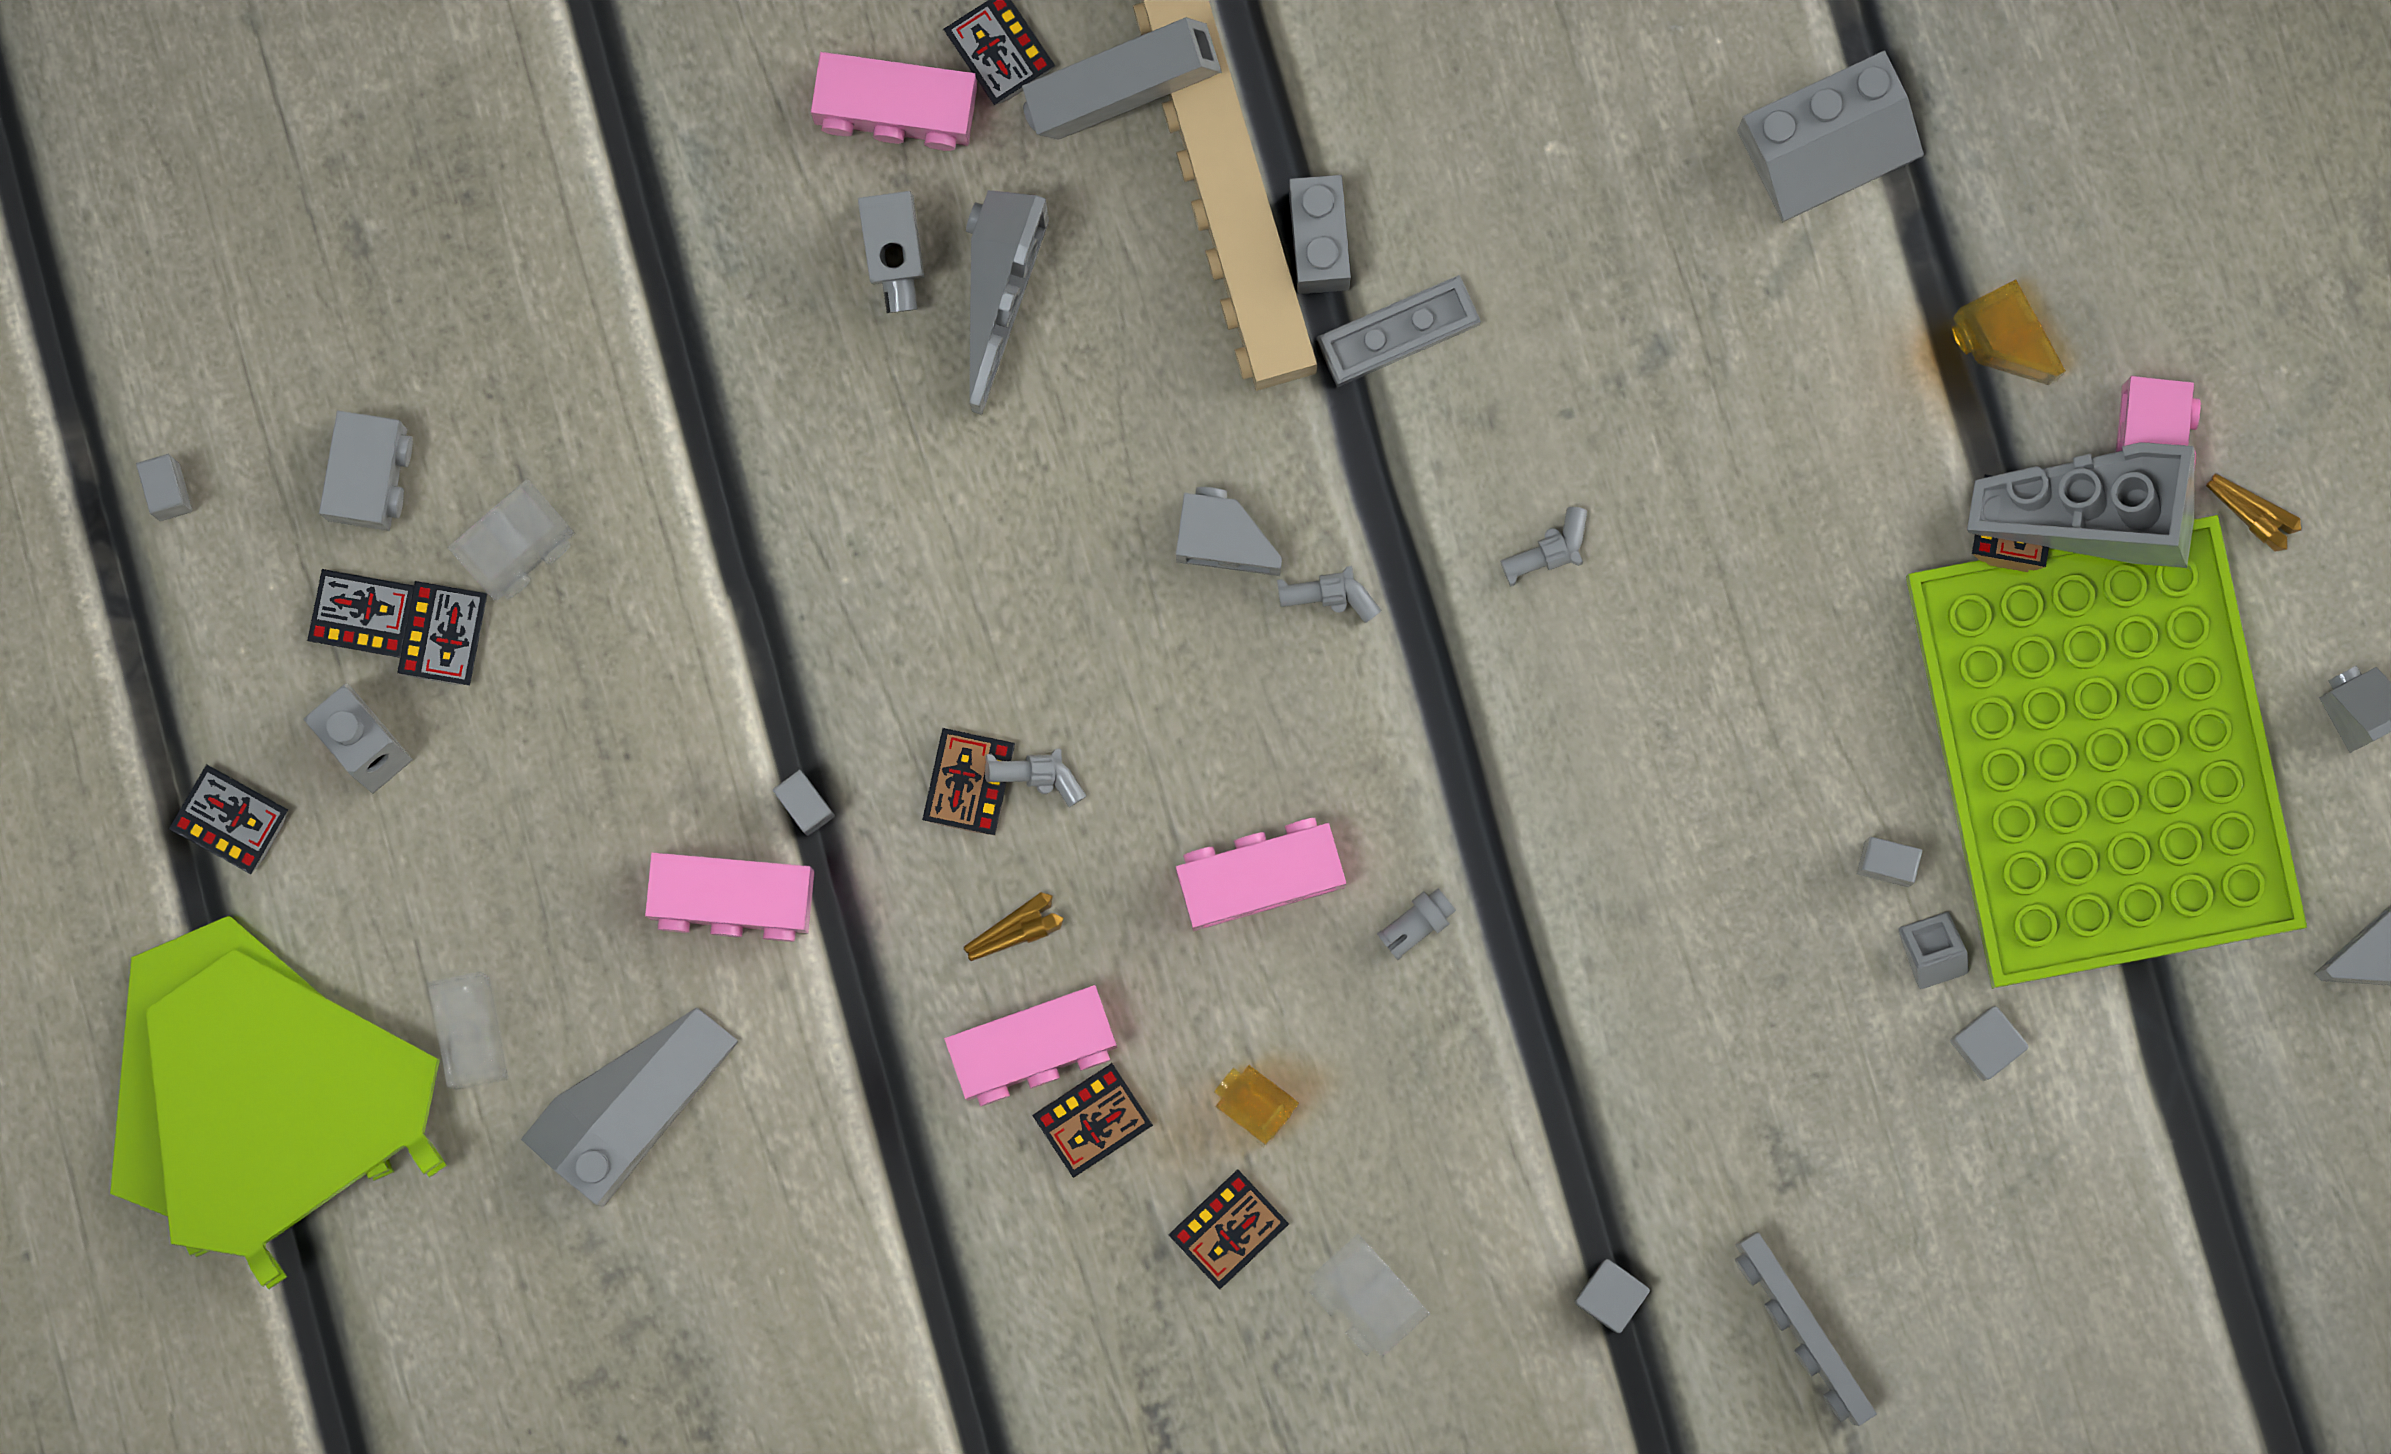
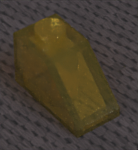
[1952,279,2066,385]
[1214,1065,1299,1149]

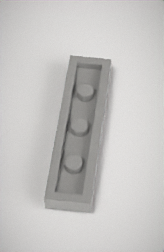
[1735,1232,1877,1426]

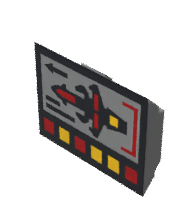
[943,0,1055,105]
[307,569,414,658]
[397,581,488,686]
[169,764,288,874]

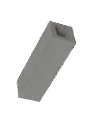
[1022,17,1222,140]

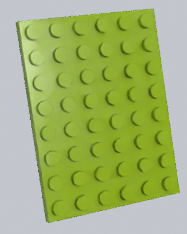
[1906,515,2307,989]

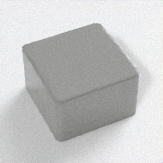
[136,454,193,521]
[773,770,835,836]
[1857,837,1922,887]
[1950,1006,2028,1081]
[1574,1259,1650,1333]

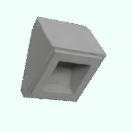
[1898,912,1969,989]

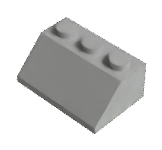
[1737,50,1924,223]

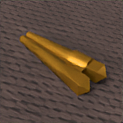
[2206,474,2302,552]
[964,892,1064,961]

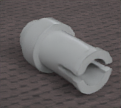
[1377,888,1456,960]

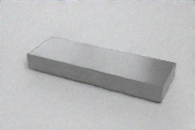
[1316,275,1481,387]

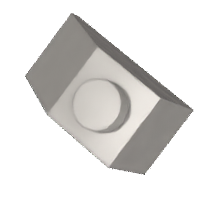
[1176,487,1282,576]
[2319,666,2391,753]
[2314,905,2391,986]

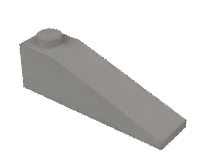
[966,190,1049,415]
[1967,442,2195,568]
[521,1008,738,1206]

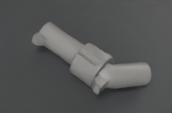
[1500,507,1587,587]
[1277,566,1382,623]
[985,749,1086,807]

